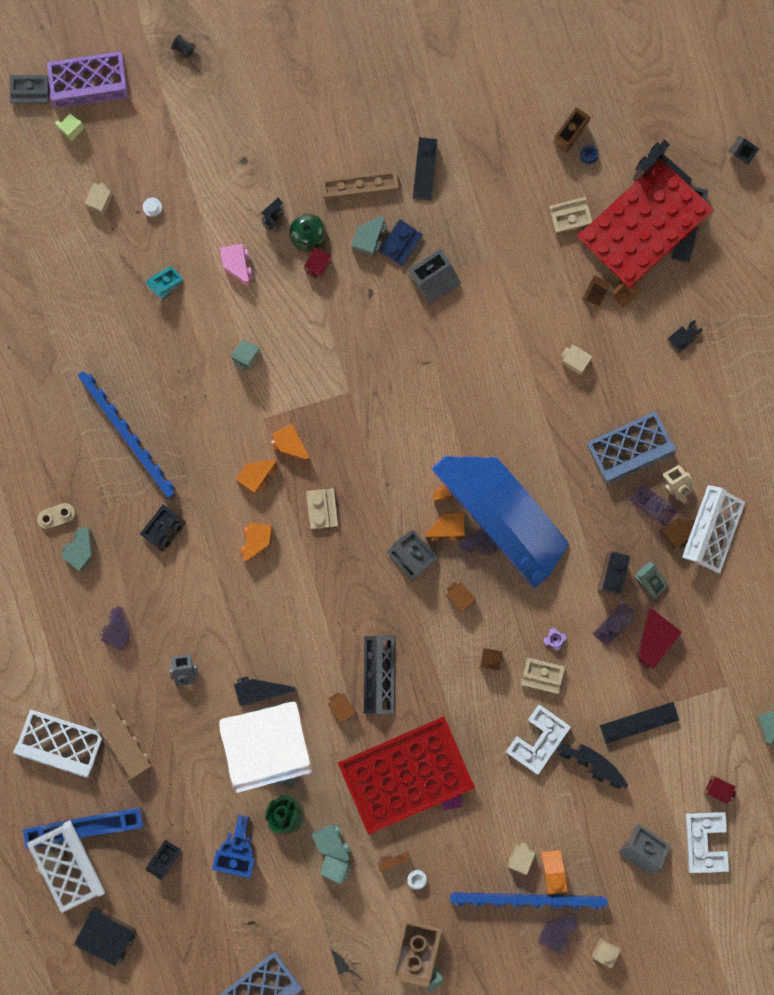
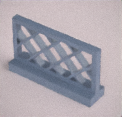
[587,411,677,486]
[220,951,304,995]

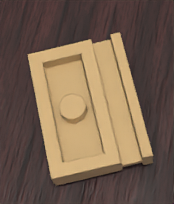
[549,197,592,234]
[306,488,338,529]
[520,657,565,694]

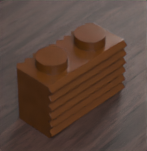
[553,108,591,153]

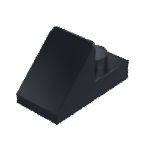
[145,840,181,881]

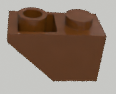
[659,518,695,549]

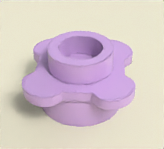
[544,628,566,651]

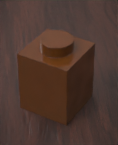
[480,648,503,671]

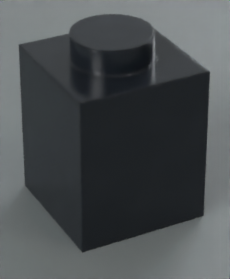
[728,136,760,165]

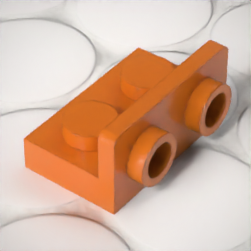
[432,486,454,503]

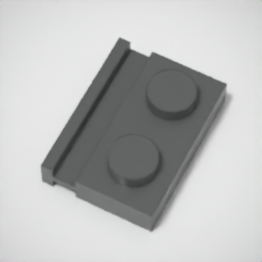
[10,75,49,104]

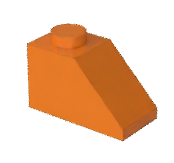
[270,424,310,461]
[541,850,567,894]

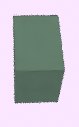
[755,710,774,744]

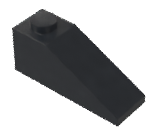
[413,137,438,200]
[234,676,297,707]

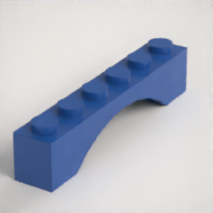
[23,806,145,849]

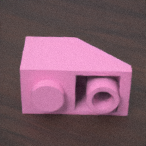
[220,244,252,285]

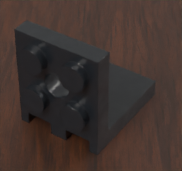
[633,139,693,185]

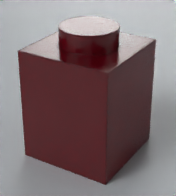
[304,247,332,279]
[704,775,736,804]

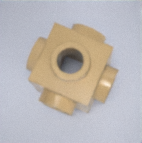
[663,465,694,500]

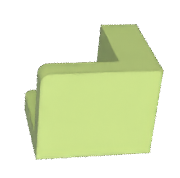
[55,113,85,141]

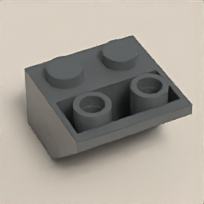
[408,249,461,305]

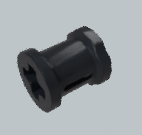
[171,34,196,59]

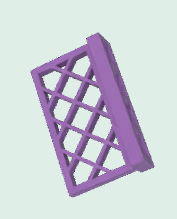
[47,51,129,109]

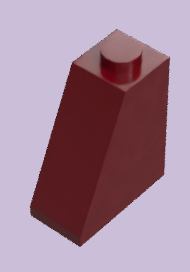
[636,608,682,669]

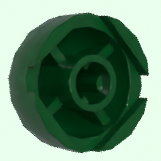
[289,213,327,252]
[265,794,305,835]

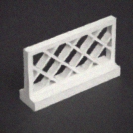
[682,485,745,573]
[13,709,102,779]
[28,820,105,913]

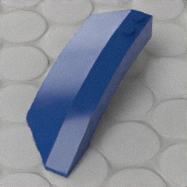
[431,456,569,588]

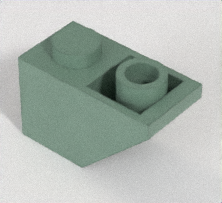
[351,216,387,256]
[231,339,261,371]
[61,526,94,571]
[311,823,351,861]
[320,855,351,884]

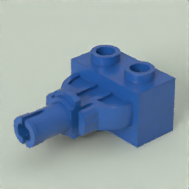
[212,815,255,879]

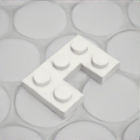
[506,704,571,774]
[685,812,729,873]

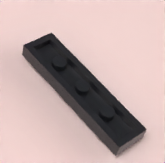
[599,702,679,744]

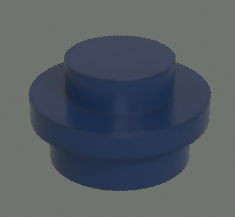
[580,145,599,165]

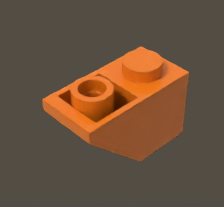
[235,459,278,494]
[426,513,465,542]
[240,522,273,562]

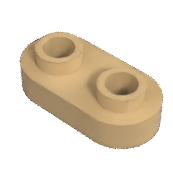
[37,503,76,529]

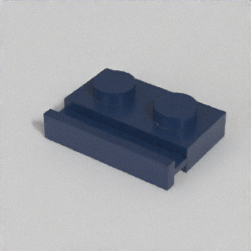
[379,219,423,266]

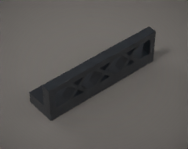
[364,636,394,714]

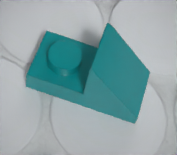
[145,266,184,299]

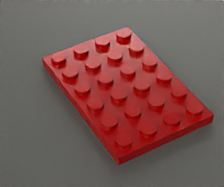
[577,158,714,289]
[338,716,475,835]

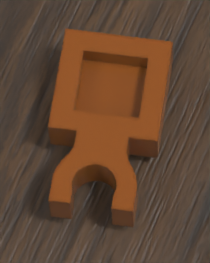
[377,851,411,872]

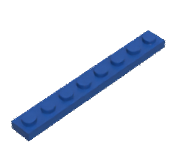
[77,371,176,499]
[450,892,607,910]

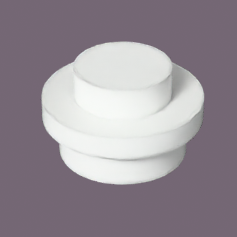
[143,198,162,217]
[408,870,427,890]

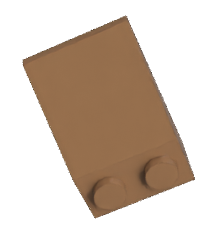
[390,919,442,988]

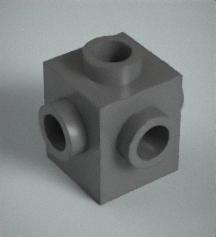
[169,654,198,687]

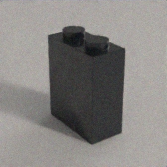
[597,551,631,596]
[73,907,136,967]

